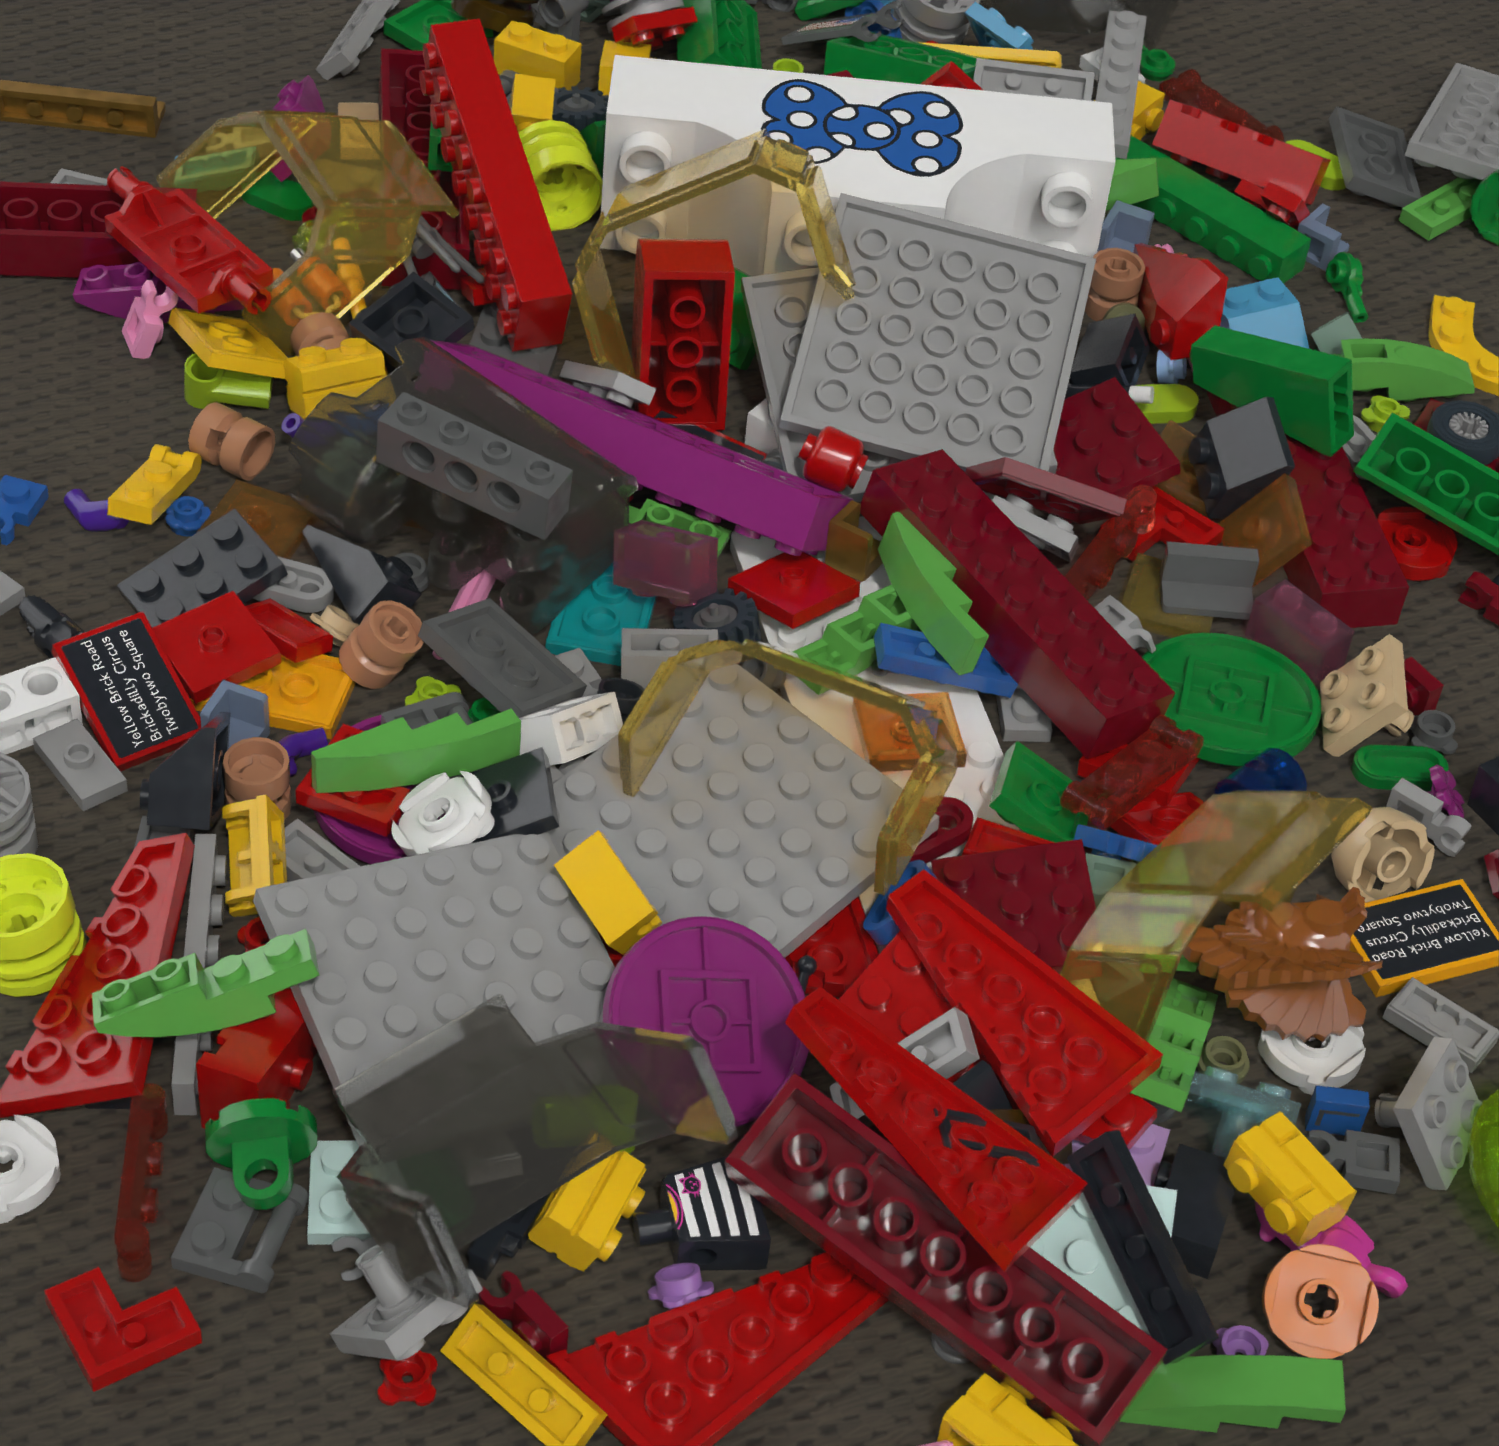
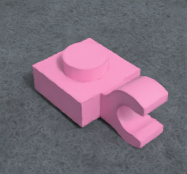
[122,280,178,359]

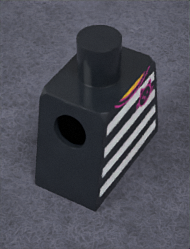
[633,1156,771,1271]

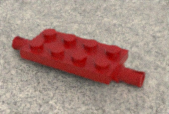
[104,166,274,315]

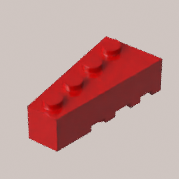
[1152,99,1331,205]
[196,987,317,1129]

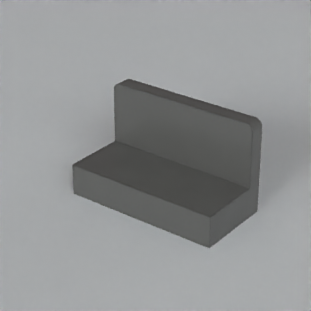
[1159,541,1259,620]

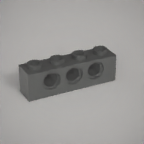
[376,392,573,540]

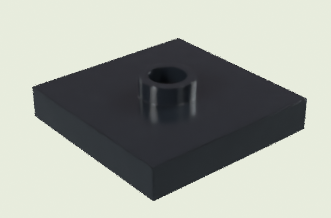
[461,747,559,843]

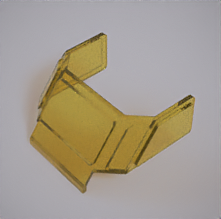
[156,110,459,356]
[572,129,856,379]
[618,638,958,896]
[1060,791,1373,1042]

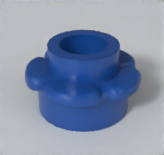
[165,496,211,537]

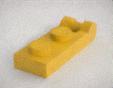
[107,444,202,525]

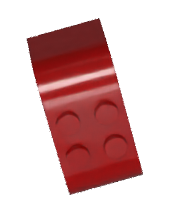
[632,239,735,430]

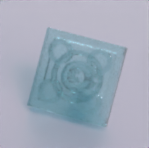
[1186,1066,1301,1158]

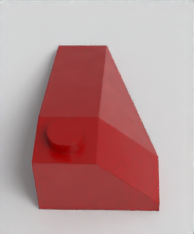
[1133,243,1228,360]

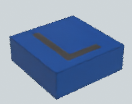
[1305,1085,1370,1135]

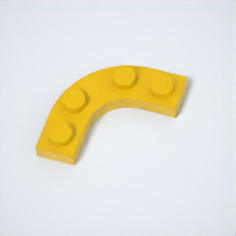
[1428,295,1499,396]

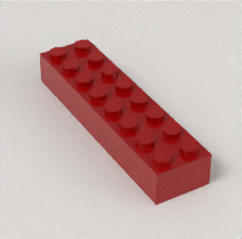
[419,19,572,352]

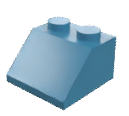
[1220,277,1309,349]

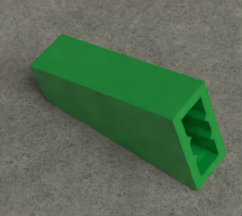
[1190,325,1354,457]

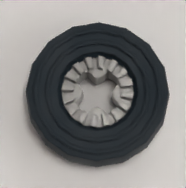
[1427,400,1499,465]

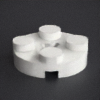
[391,771,495,856]
[1258,1026,1366,1095]
[0,1115,61,1224]

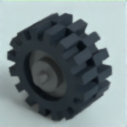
[552,86,609,131]
[673,588,761,664]

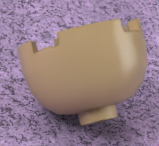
[1331,807,1435,903]

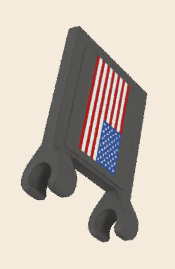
[781,1,905,45]

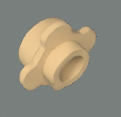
[310,605,359,647]

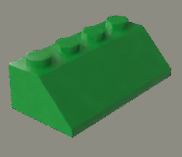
[676,0,762,69]
[823,32,991,84]
[1353,412,1499,555]

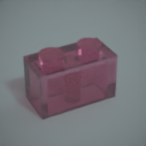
[613,520,718,606]
[1245,579,1355,687]

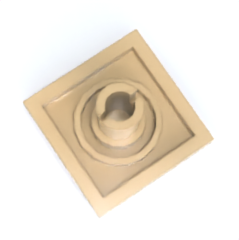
[1320,634,1414,757]

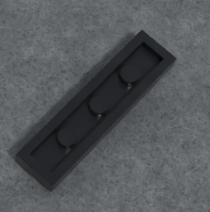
[1066,1130,1219,1365]

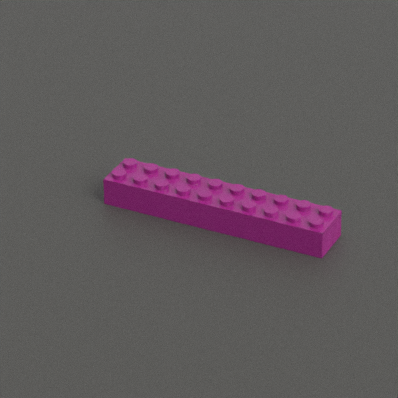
[414,340,853,556]

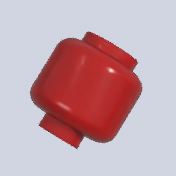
[798,426,869,493]

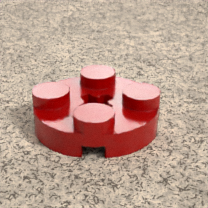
[1377,507,1458,581]

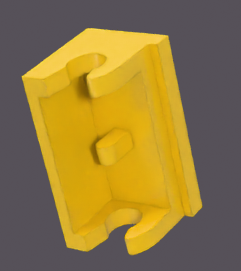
[222,794,287,917]
[554,830,662,955]

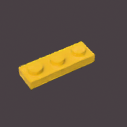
[440,1304,608,1446]

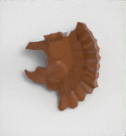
[1177,884,1383,1043]

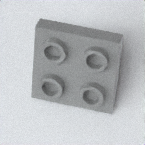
[992,494,1079,562]
[1374,1037,1486,1190]
[330,1243,483,1361]

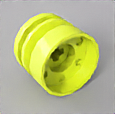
[518,120,603,231]
[0,853,87,997]

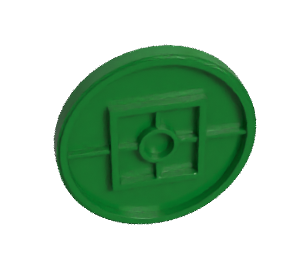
[1142,633,1322,767]

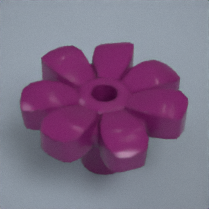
[1428,764,1465,818]

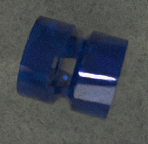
[1214,748,1307,835]

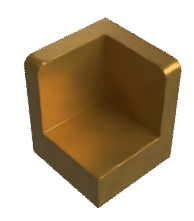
[825,500,883,582]

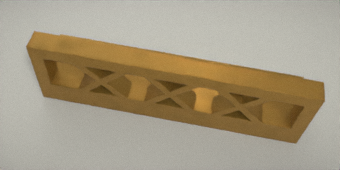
[0,80,166,138]

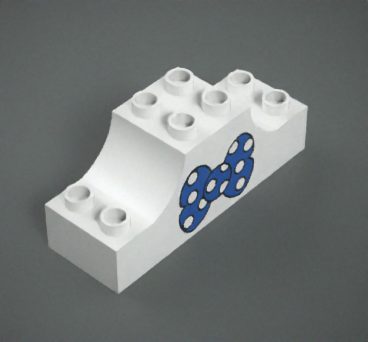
[599,55,1115,276]

